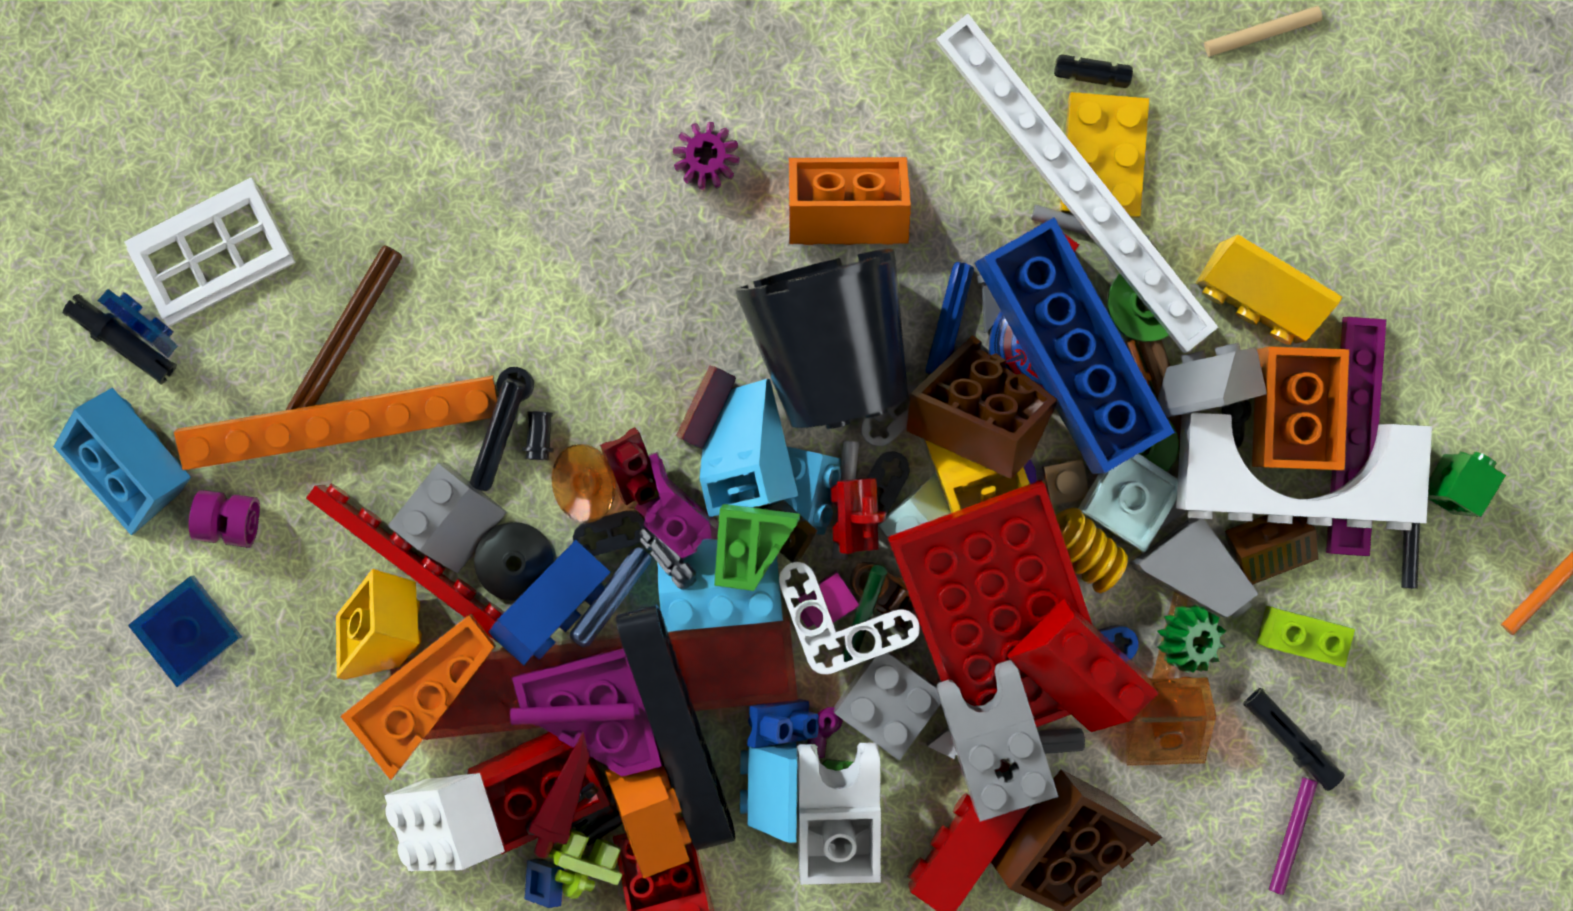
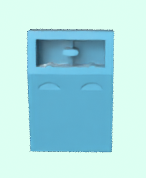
[699,379,798,517]

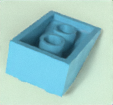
[740,742,797,843]

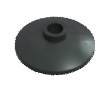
[474,522,554,601]

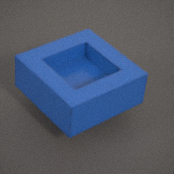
[524,859,564,908]

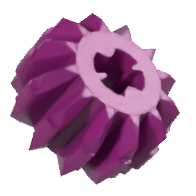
[673,122,740,190]

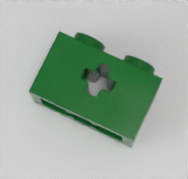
[1428,451,1506,517]

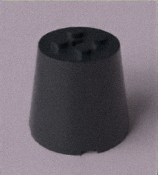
[735,249,908,429]

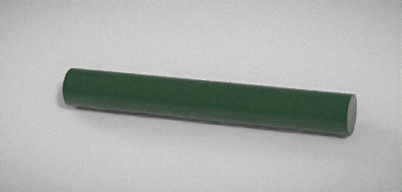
[841,565,888,662]

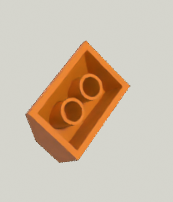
[789,157,911,245]

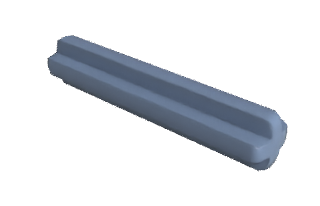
[570,547,652,648]

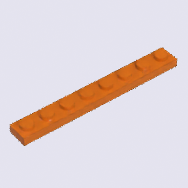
[174,375,498,471]

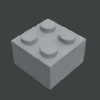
[834,646,941,761]

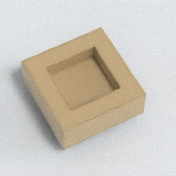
[1042,459,1089,505]

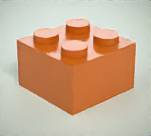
[605,766,691,879]

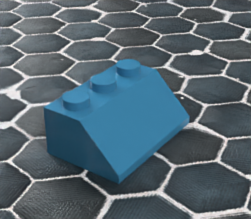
[53,387,191,535]

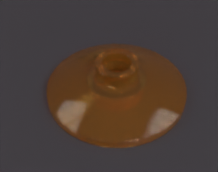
[552,444,616,523]

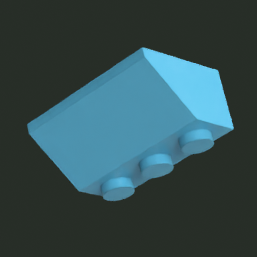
[657,539,783,632]

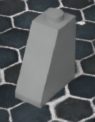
[1130,518,1259,618]

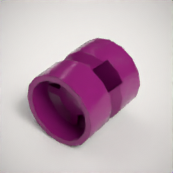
[189,490,260,548]

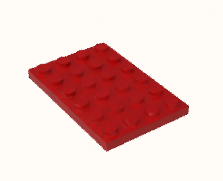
[888,480,1093,727]

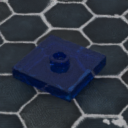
[128,575,242,687]

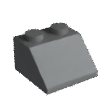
[1157,343,1267,417]
[388,463,507,573]

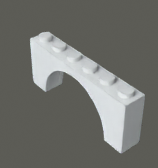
[1176,412,1432,530]

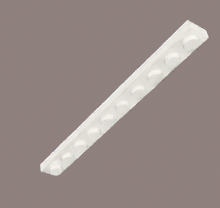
[935,14,1218,353]

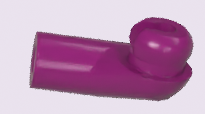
[807,707,843,758]

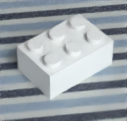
[384,773,505,871]

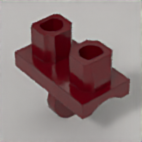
[600,427,659,505]

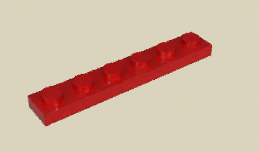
[306,483,505,642]

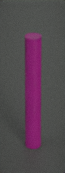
[510,703,635,725]
[1268,777,1318,895]

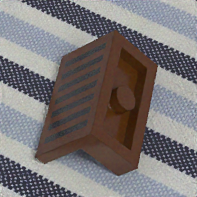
[1225,514,1318,585]

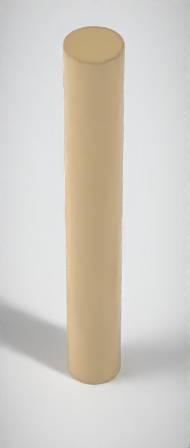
[1204,6,1322,57]

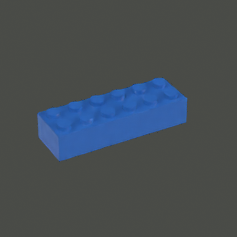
[974,217,1175,474]

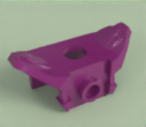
[634,452,719,558]

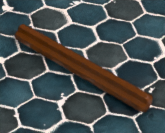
[286,245,402,410]

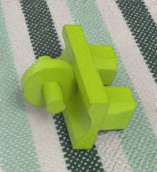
[549,829,622,899]

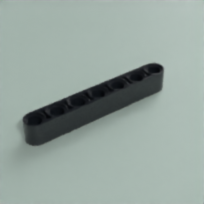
[616,605,736,851]

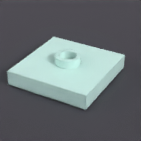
[1078,454,1178,552]

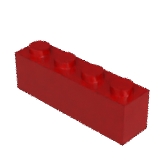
[907,759,1030,911]

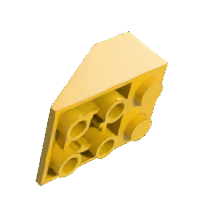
[924,440,1030,513]

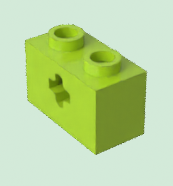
[1256,605,1355,668]

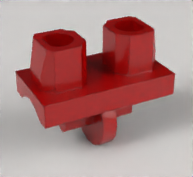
[831,478,886,554]

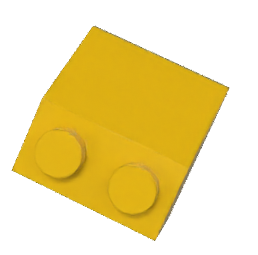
[336,569,422,680]

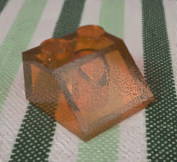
[1125,677,1217,766]

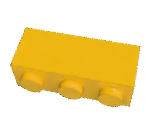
[1196,234,1343,345]

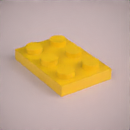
[1060,92,1149,218]

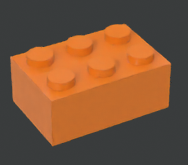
[1252,346,1349,470]

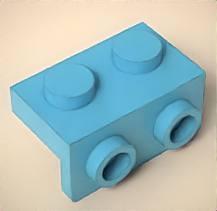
[770,447,841,535]

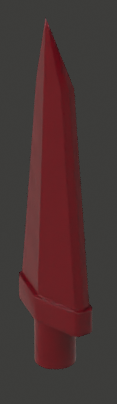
[529,731,590,858]

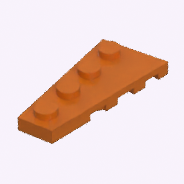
[340,614,496,780]

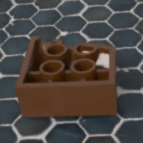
[906,335,1057,479]
[991,769,1163,911]

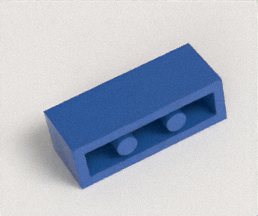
[488,540,610,665]

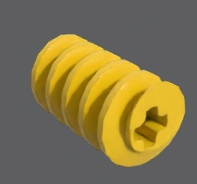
[1056,507,1128,594]

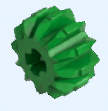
[1157,605,1227,673]

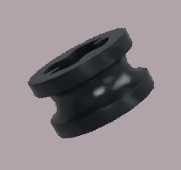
[497,367,534,402]

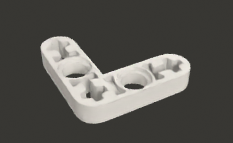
[779,562,920,674]

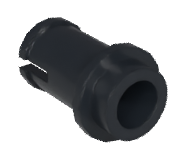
[522,411,554,460]

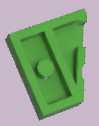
[714,504,800,591]

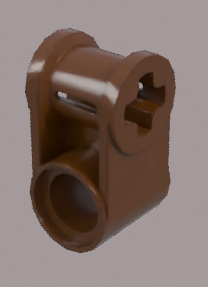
[850,562,914,629]

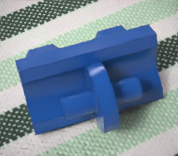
[747,699,819,748]

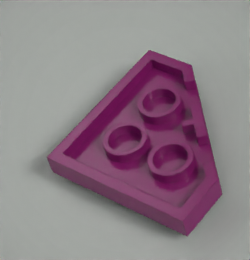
[512,648,663,776]

